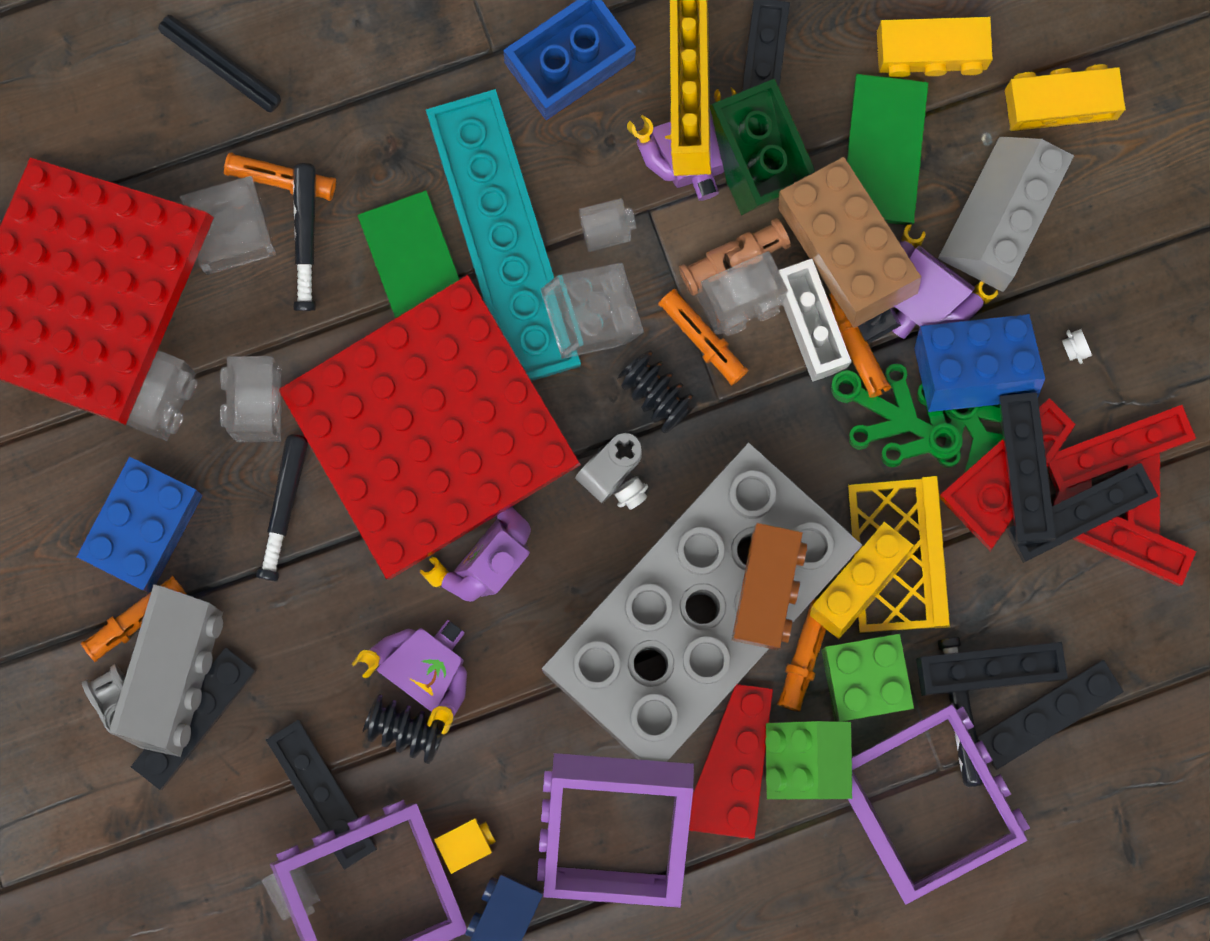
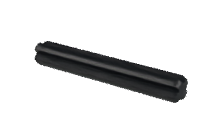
[158,15,281,113]

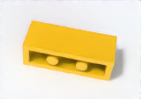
[877,17,993,78]
[1005,64,1126,131]
[810,522,914,639]

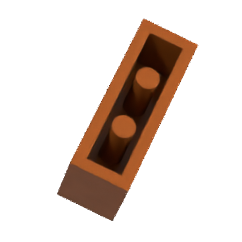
[731,523,807,650]

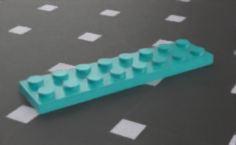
[426,89,581,381]

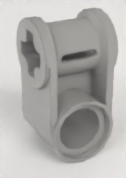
[575,433,642,503]
[82,664,125,736]

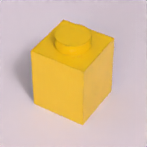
[434,818,496,874]

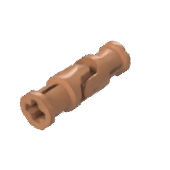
[679,218,791,296]

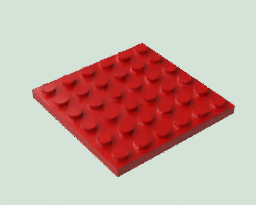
[0,157,214,425]
[278,275,581,580]

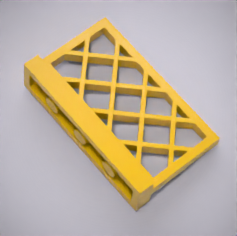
[848,476,950,633]

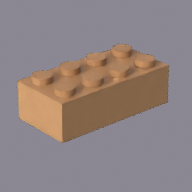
[779,157,921,328]

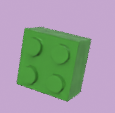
[821,634,914,722]
[765,721,852,799]

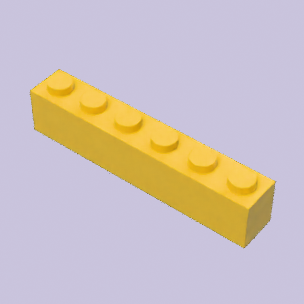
[670,0,711,176]

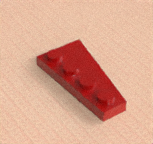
[939,398,1076,552]
[689,684,773,839]

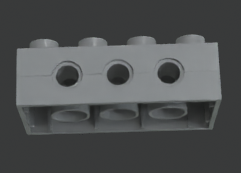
[542,443,862,762]

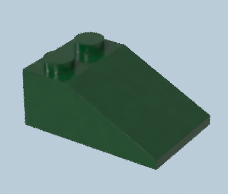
[710,78,816,216]

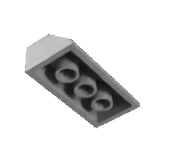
[938,137,1074,292]
[109,585,223,757]

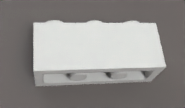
[774,259,851,382]

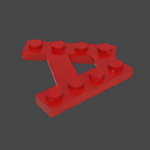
[1047,405,1197,586]

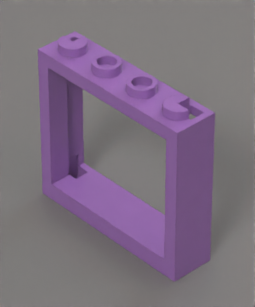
[848,703,1030,905]
[537,753,694,908]
[270,799,467,941]

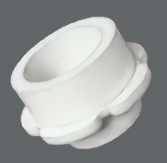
[1062,329,1092,364]
[613,476,648,510]

